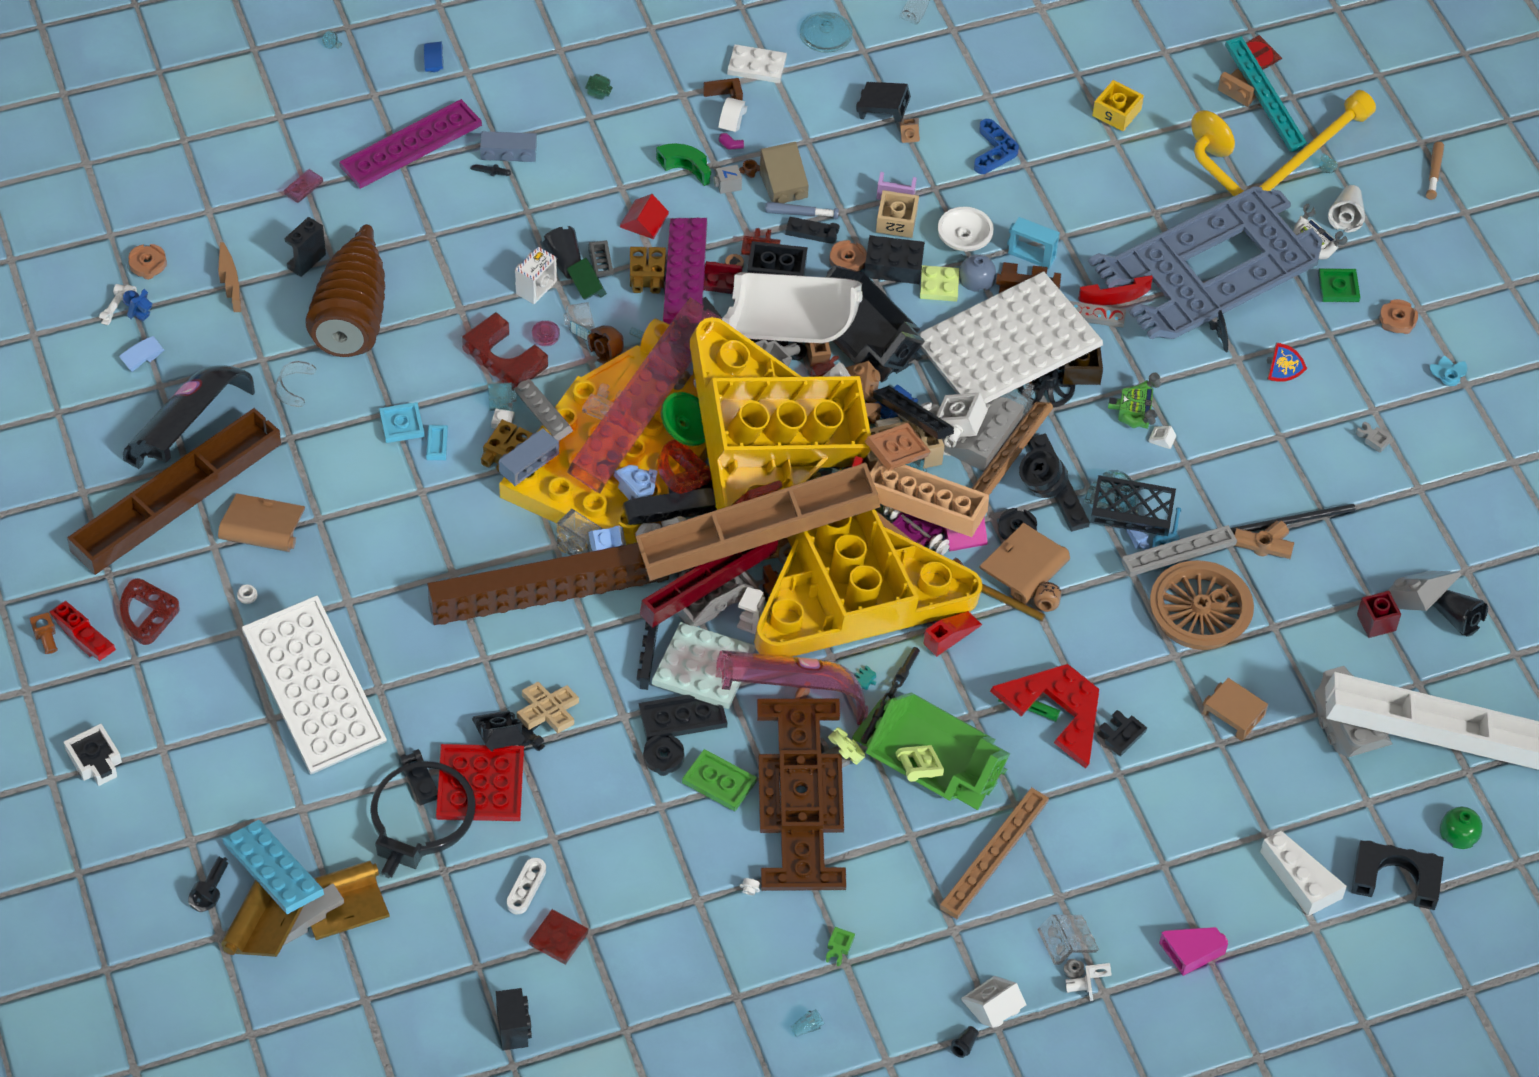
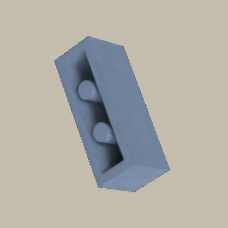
[480,131,537,162]
[499,428,559,486]

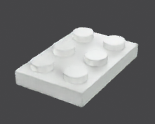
[727,44,787,83]

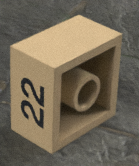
[876,190,919,238]

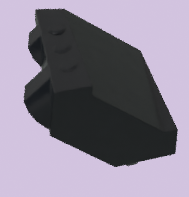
[472,710,525,752]

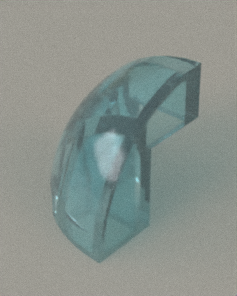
[1084,470,1139,514]

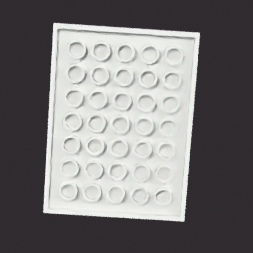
[918,272,1103,404]

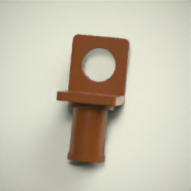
[30,612,58,654]

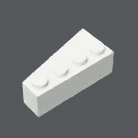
[1260,831,1347,916]

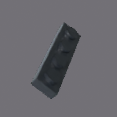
[637,622,659,690]

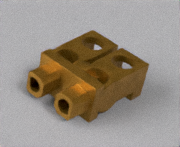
[630,246,666,294]
[481,419,533,473]

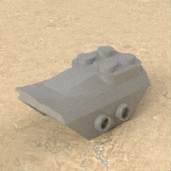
[677,566,760,627]
[1314,666,1393,757]

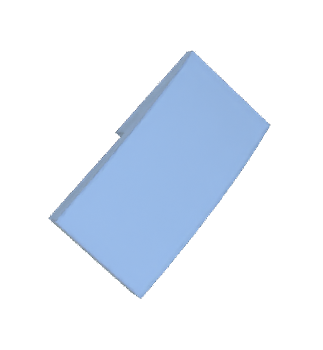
[119,336,165,372]

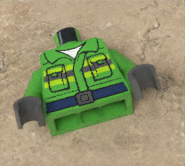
[1108,372,1161,429]

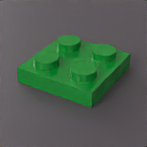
[1318,268,1361,302]

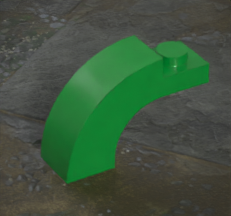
[656,143,711,186]

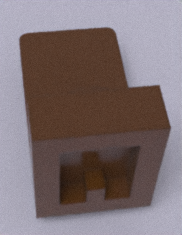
[703,78,743,101]

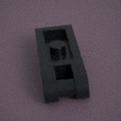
[785,217,840,244]
[399,749,438,806]

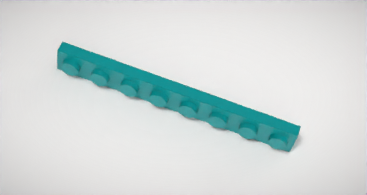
[1225,36,1308,153]

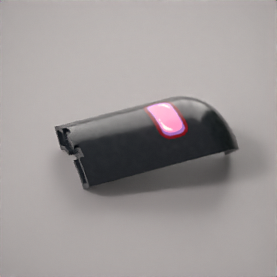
[123,365,255,469]

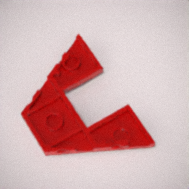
[990,664,1100,769]

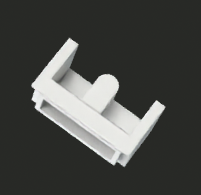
[737,587,765,634]

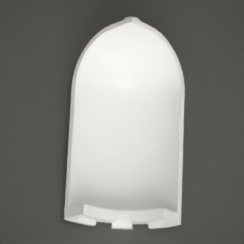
[722,272,862,343]

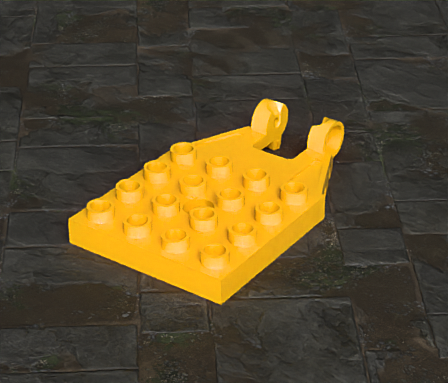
[499,318,708,545]

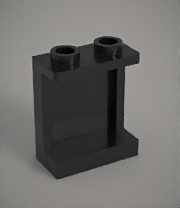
[856,82,911,122]
[284,217,326,277]

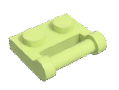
[896,745,944,782]

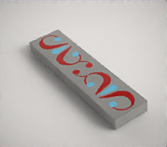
[1070,301,1126,328]

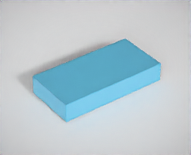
[426,425,448,460]

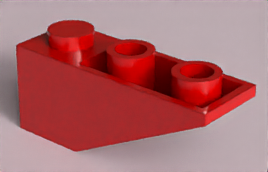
[923,611,982,657]

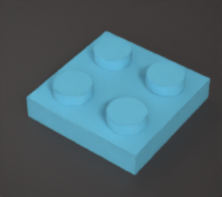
[379,402,425,443]

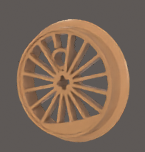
[1150,560,1254,650]

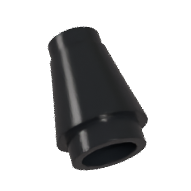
[950,1026,979,1058]

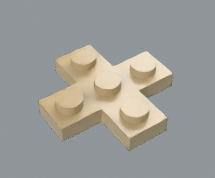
[517,681,579,733]

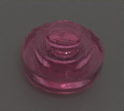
[532,321,560,346]

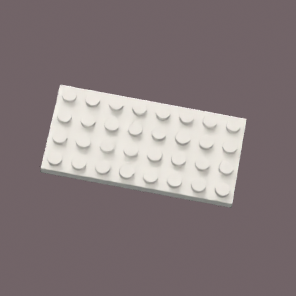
[242,595,387,775]

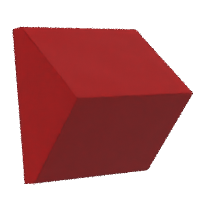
[620,194,669,239]

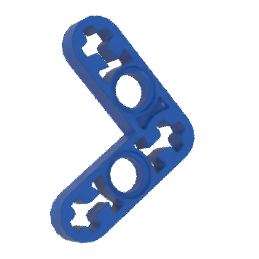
[974,119,1019,174]

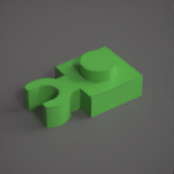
[826,927,855,966]

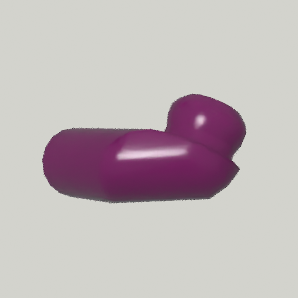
[719,133,744,150]

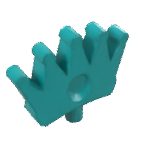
[853,665,876,690]

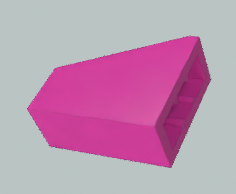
[1159,927,1228,976]

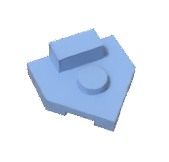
[614,465,657,500]

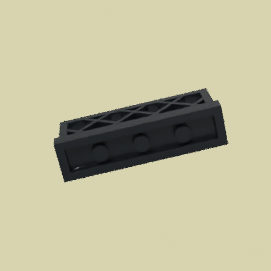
[1090,475,1176,536]

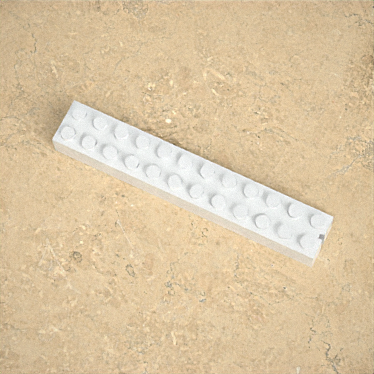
[1325,672,1539,770]

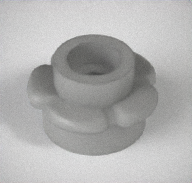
[1063,959,1085,979]

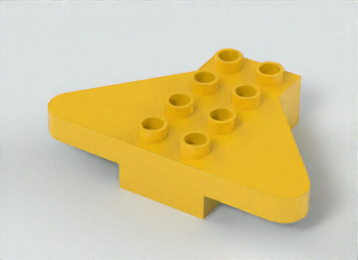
[690,317,871,510]
[754,509,983,660]

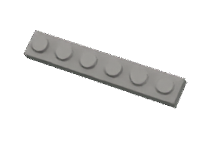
[514,378,573,441]
[1121,525,1237,577]

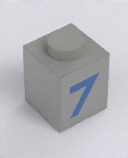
[713,165,742,194]

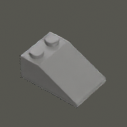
[1388,571,1461,611]

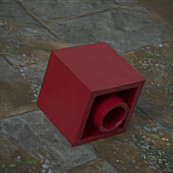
[1357,591,1401,638]

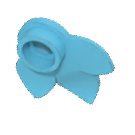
[1430,356,1467,386]

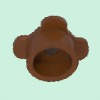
[739,159,760,178]

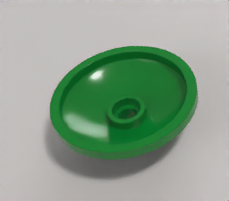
[661,392,706,446]

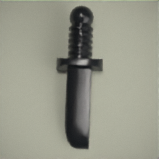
[470,164,511,176]

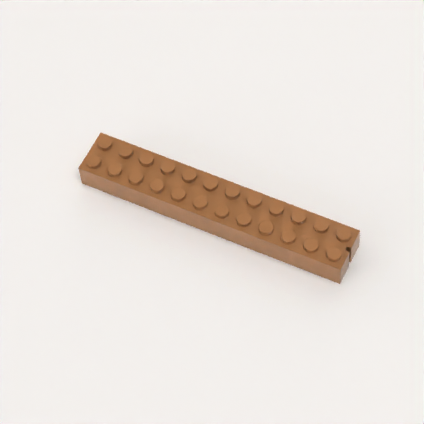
[636,463,880,581]

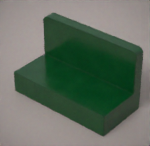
[567,258,607,300]

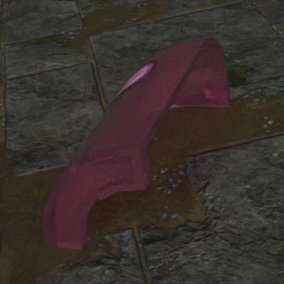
[716,650,868,725]

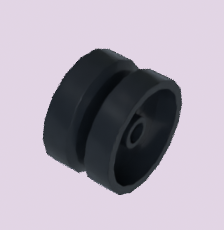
[1019,448,1068,498]

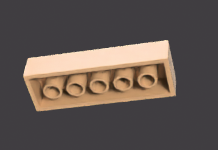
[870,460,989,537]

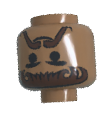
[1034,582,1061,612]

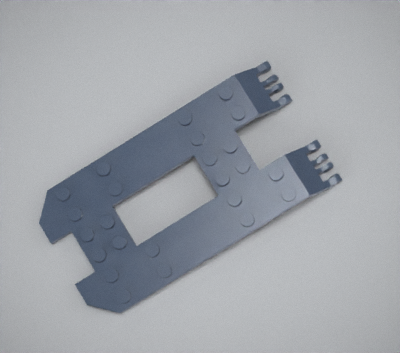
[1088,186,1323,339]

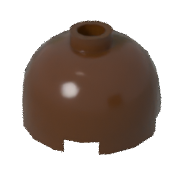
[587,325,624,364]

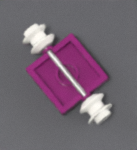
[883,506,949,555]

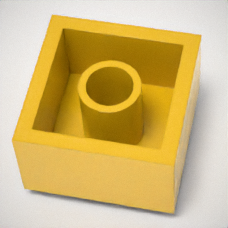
[1092,80,1144,131]

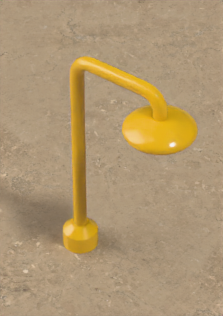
[1191,90,1376,196]

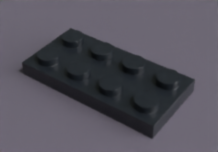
[639,695,728,741]

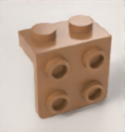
[1218,69,1257,107]
[845,361,880,403]

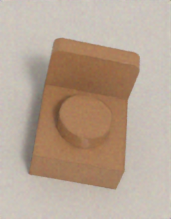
[900,118,920,143]

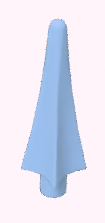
[1126,529,1150,550]

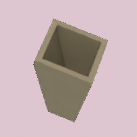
[760,141,809,203]

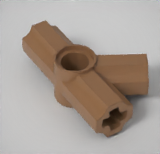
[1234,521,1294,559]

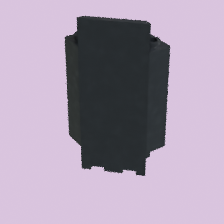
[826,265,925,383]

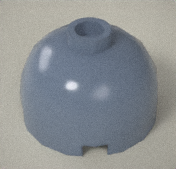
[959,254,996,292]

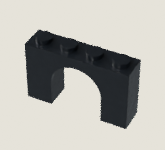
[1351,840,1444,910]

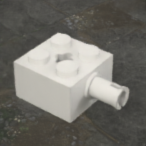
[936,393,988,448]

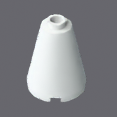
[1328,185,1365,233]

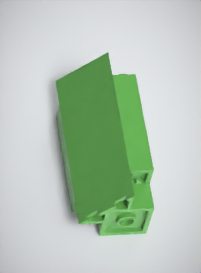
[852,692,1010,810]

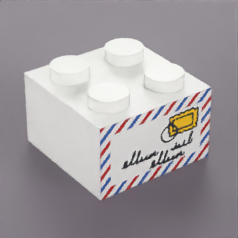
[515,247,557,304]

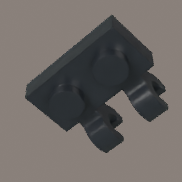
[1097,710,1147,757]

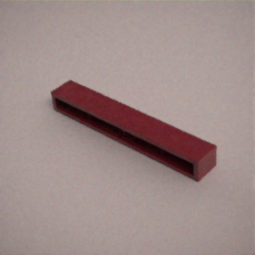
[640,540,779,628]

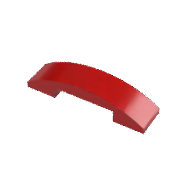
[1078,275,1153,305]

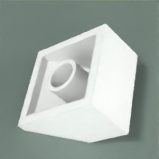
[961,976,1026,1028]

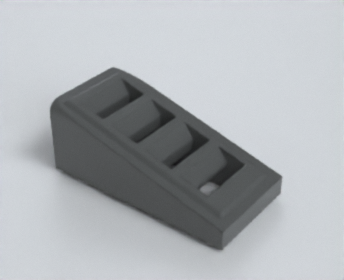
[588,240,614,277]

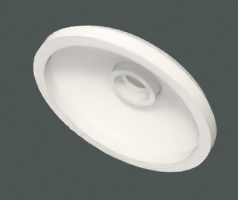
[938,207,994,251]

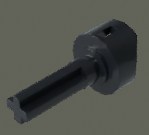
[188,856,229,912]

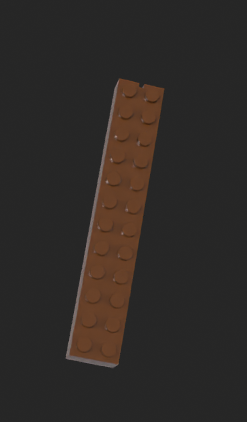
[67,408,281,575]
[427,543,669,625]

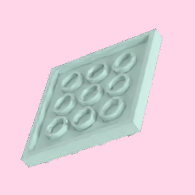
[652,622,756,709]

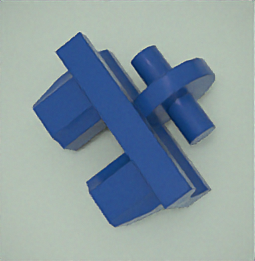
[123,289,153,322]

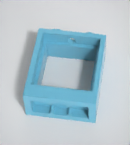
[1007,217,1060,269]

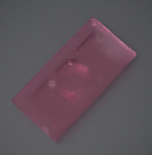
[284,169,323,203]

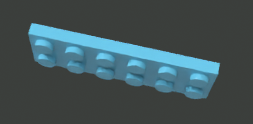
[222,820,324,914]

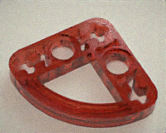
[657,439,712,494]
[120,578,180,645]

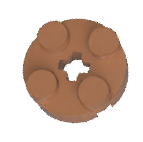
[829,240,867,271]
[128,244,167,280]
[1380,299,1418,334]

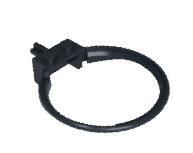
[370,761,476,878]

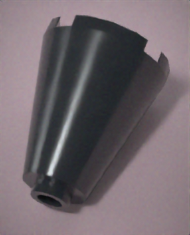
[540,226,581,280]
[1433,590,1488,637]

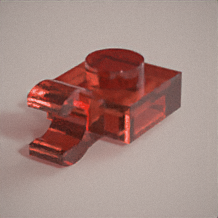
[809,356,839,377]

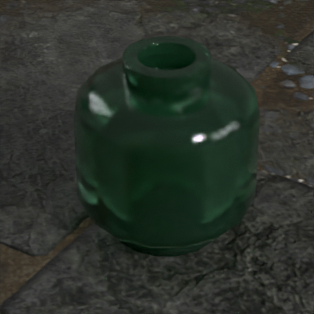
[585,73,613,100]

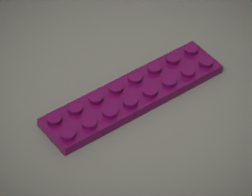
[339,99,482,189]
[663,217,708,324]

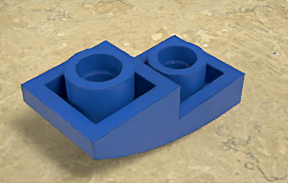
[424,41,444,72]

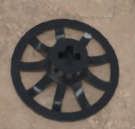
[1019,366,1075,408]

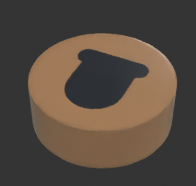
[725,254,744,267]

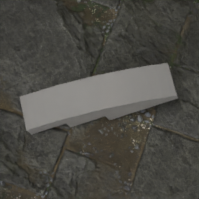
[284,884,344,945]

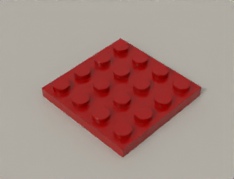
[436,744,524,821]

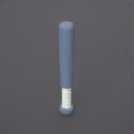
[765,202,839,219]

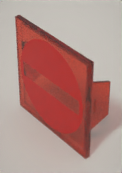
[1246,35,1282,70]

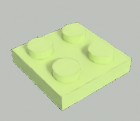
[920,265,959,302]

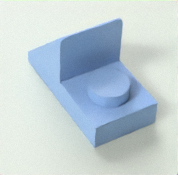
[588,526,626,551]

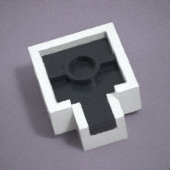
[64,724,122,786]

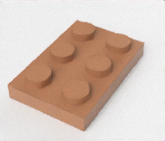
[865,423,931,471]

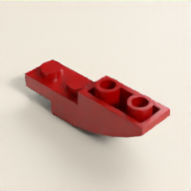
[49,600,116,661]

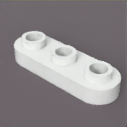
[507,858,546,914]

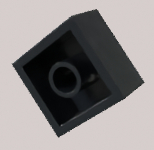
[496,988,532,1051]

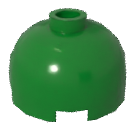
[1440,806,1483,849]

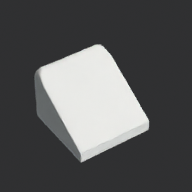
[1148,426,1176,449]

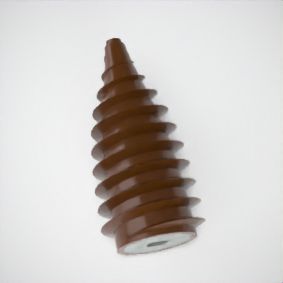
[306,224,386,357]

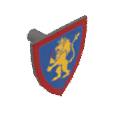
[1267,342,1307,382]

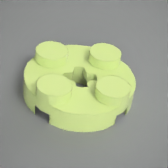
[828,727,865,765]

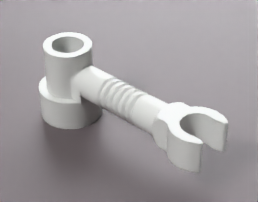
[99,284,137,325]

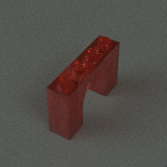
[462,312,548,392]

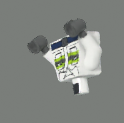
[1293,204,1348,260]

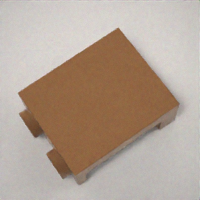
[1202,678,1268,741]

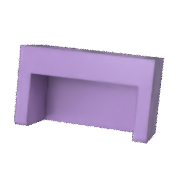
[876,172,917,200]

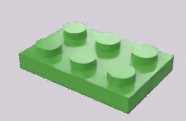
[682,749,757,812]

